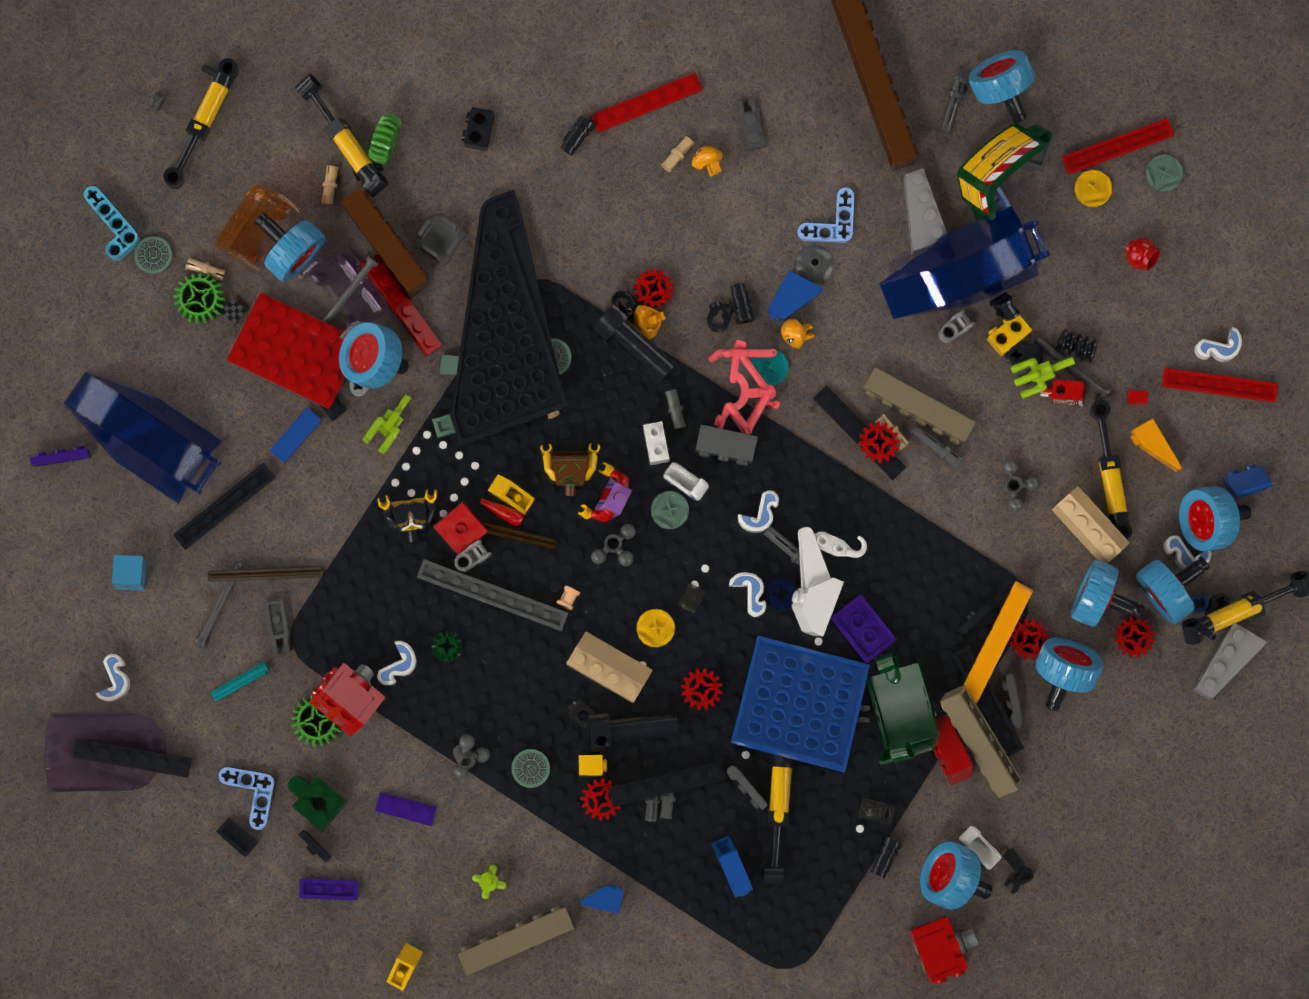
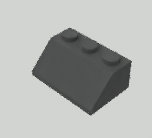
[695,425,758,466]

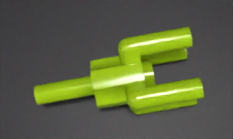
[1010,357,1075,399]
[362,394,411,455]
[472,865,507,899]

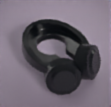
[611,291,637,319]
[707,302,734,333]

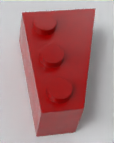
[933,715,973,786]

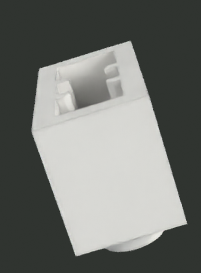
[643,421,669,465]

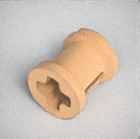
[556,585,580,610]

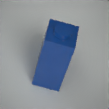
[767,270,823,322]
[711,836,753,897]

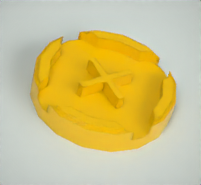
[1074,169,1112,207]
[637,609,675,648]

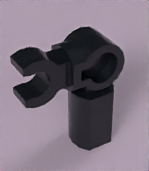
[1003,848,1034,894]

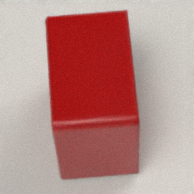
[1126,390,1148,406]

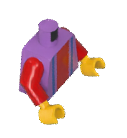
[578,462,632,522]

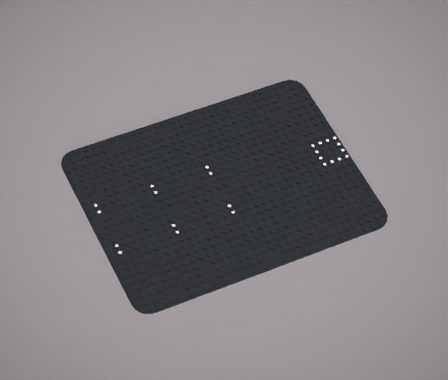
[292,279,1029,969]

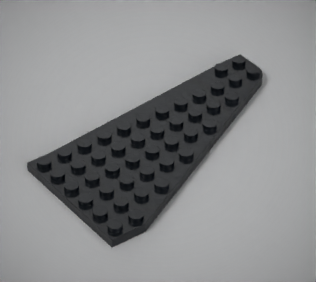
[450,189,569,446]

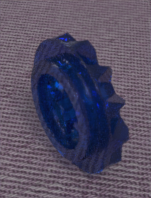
[766,578,797,609]

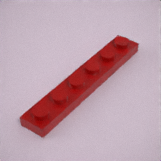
[591,73,703,133]
[1061,118,1175,175]
[360,254,442,357]
[1161,368,1278,403]

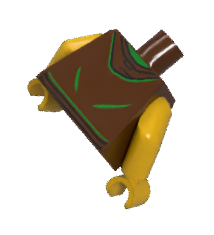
[540,443,600,496]

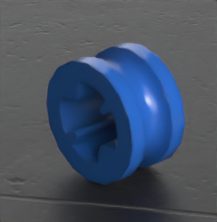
[1192,595,1209,613]

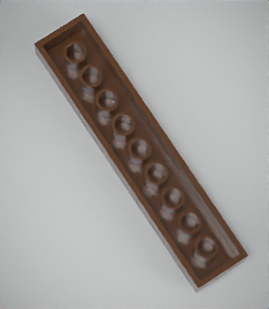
[831,0,918,172]

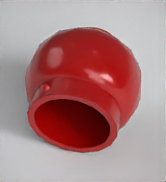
[1125,237,1160,271]

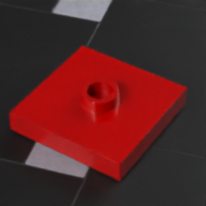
[433,502,488,554]

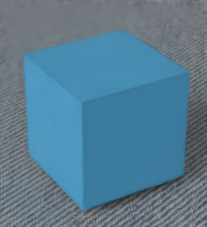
[112,555,147,591]

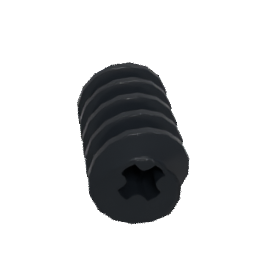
[1055,328,1098,364]

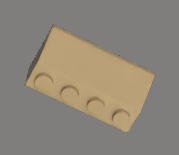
[1052,486,1130,563]
[566,632,653,704]

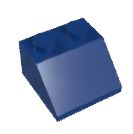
[1223,464,1273,499]
[580,883,624,914]

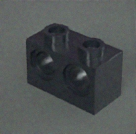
[461,107,495,151]

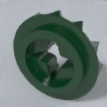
[432,631,463,662]

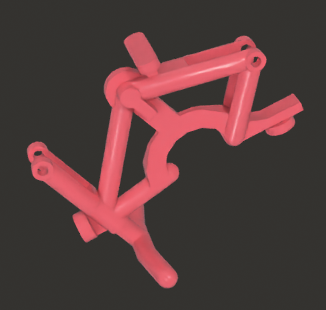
[708,340,780,434]

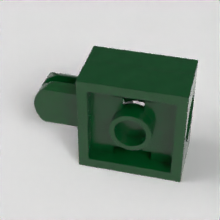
[288,775,348,832]

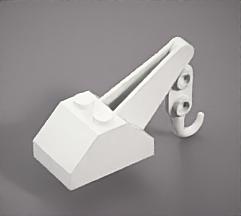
[792,527,867,636]

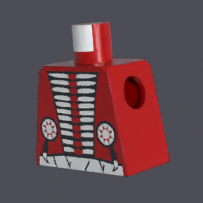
[1041,380,1085,406]

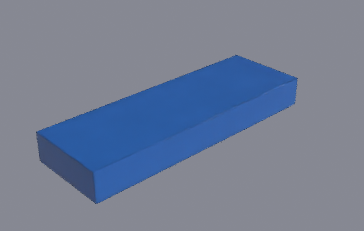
[270,408,322,464]

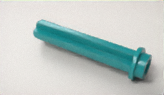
[211,662,269,701]

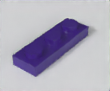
[30,446,91,467]
[375,792,437,826]
[299,879,359,901]

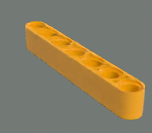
[963,581,1033,704]

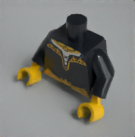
[377,489,437,544]

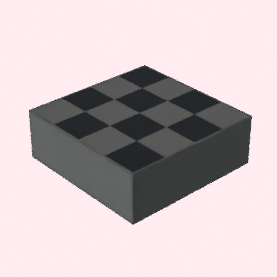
[220,298,248,325]

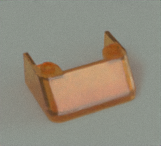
[215,184,301,273]

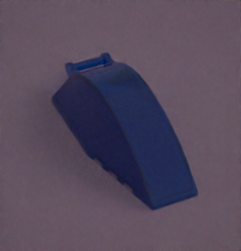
[879,206,1050,319]
[64,372,222,504]

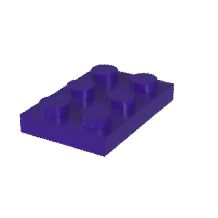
[830,594,897,664]

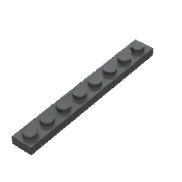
[417,560,568,631]

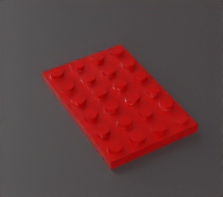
[227,292,348,410]

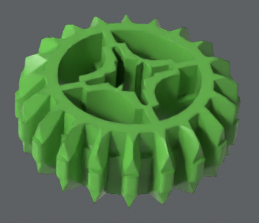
[368,113,402,165]
[173,272,225,324]
[291,695,342,747]

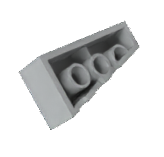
[904,168,949,255]
[1192,623,1267,700]

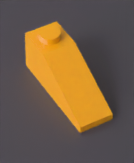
[1130,419,1182,472]

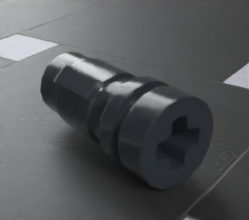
[560,115,595,156]
[730,283,755,324]
[871,836,903,878]

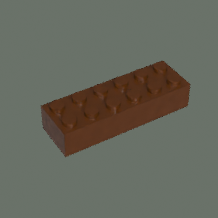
[341,188,429,299]

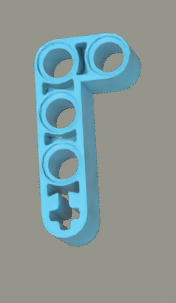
[84,186,140,261]

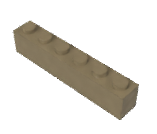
[863,367,976,445]
[940,685,1023,798]
[458,905,575,976]

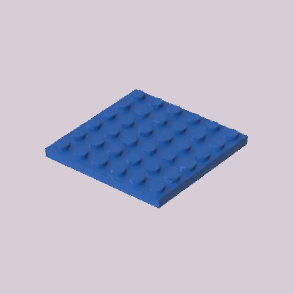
[731,636,870,773]

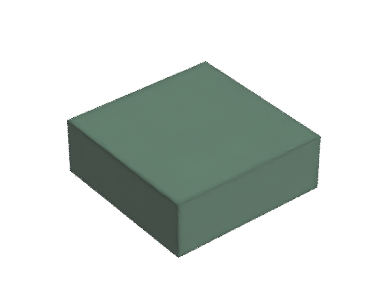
[440,355,459,376]
[432,414,456,438]

